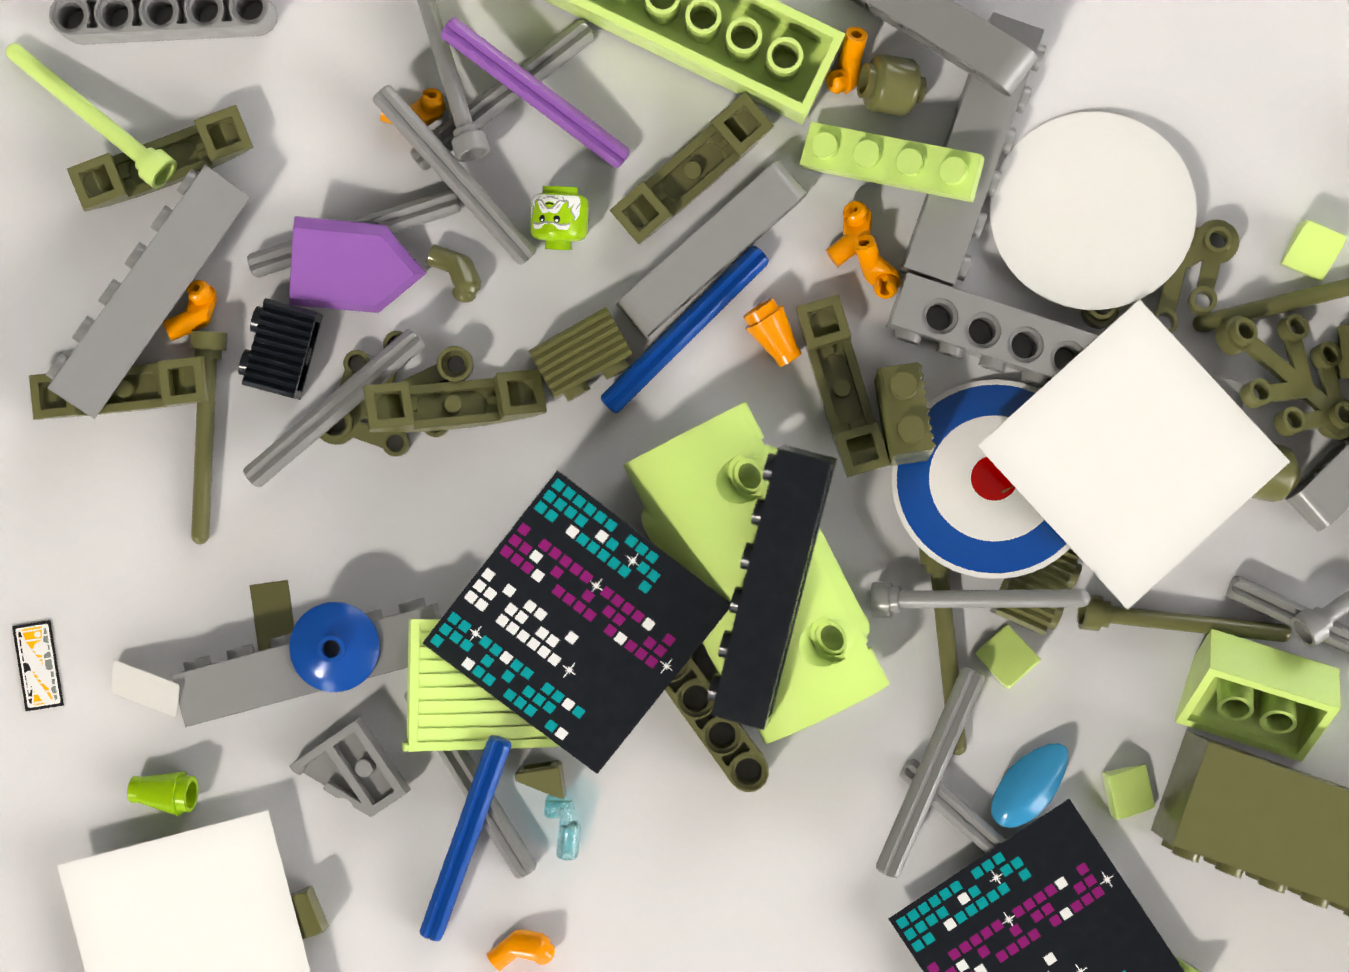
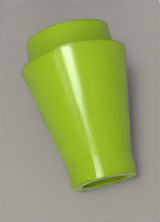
[127,771,199,816]

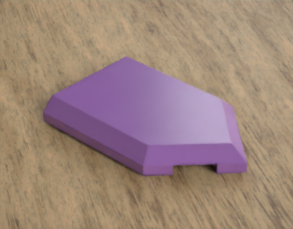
[289,216,427,313]

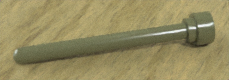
[1193,278,1349,332]
[190,331,227,544]
[919,548,967,755]
[1077,594,1292,642]

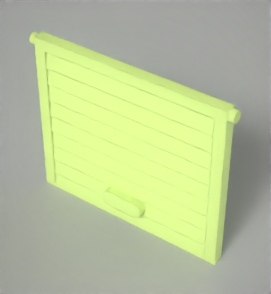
[402,619,559,752]

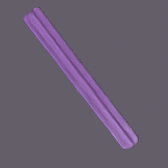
[440,17,630,168]

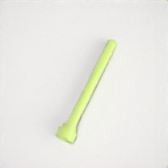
[6,43,177,189]

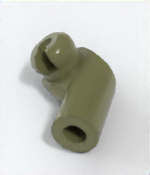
[427,244,481,303]

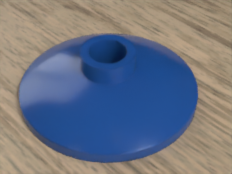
[289,602,380,692]

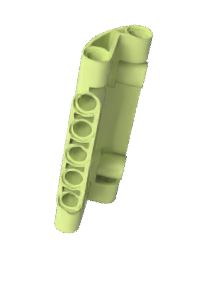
[623,402,890,744]

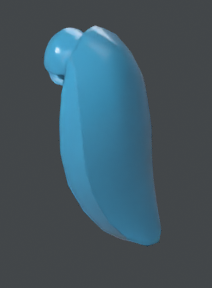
[991,743,1068,828]

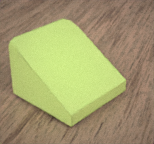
[1280,220,1347,281]
[974,624,1041,689]
[1102,764,1155,820]

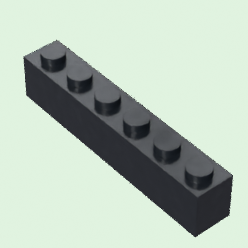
[707,445,837,730]

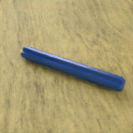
[601,246,769,413]
[419,735,512,941]

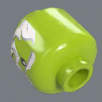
[530,186,589,250]

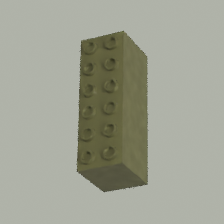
[1151,730,1349,916]

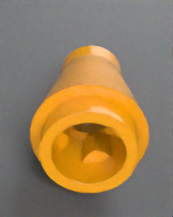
[743,298,802,367]

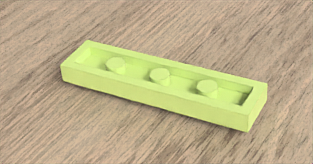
[800,122,985,203]

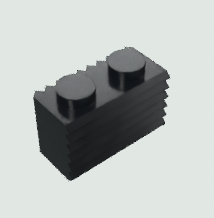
[238,298,323,400]

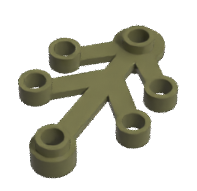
[1081,220,1239,334]
[1215,313,1349,440]
[320,331,474,457]

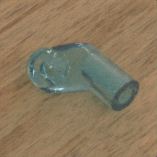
[544,794,581,860]

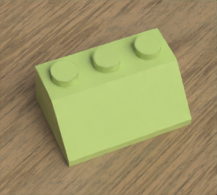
[1175,629,1341,762]

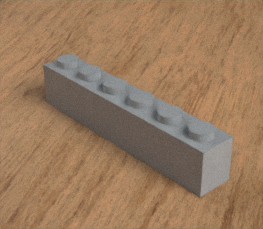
[899,12,1046,287]
[46,165,250,419]
[171,598,441,727]

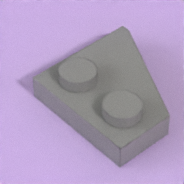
[289,717,411,817]

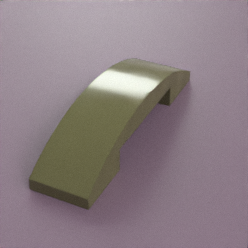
[609,92,774,244]
[67,105,254,212]
[796,294,890,478]
[29,356,208,420]
[363,369,547,433]

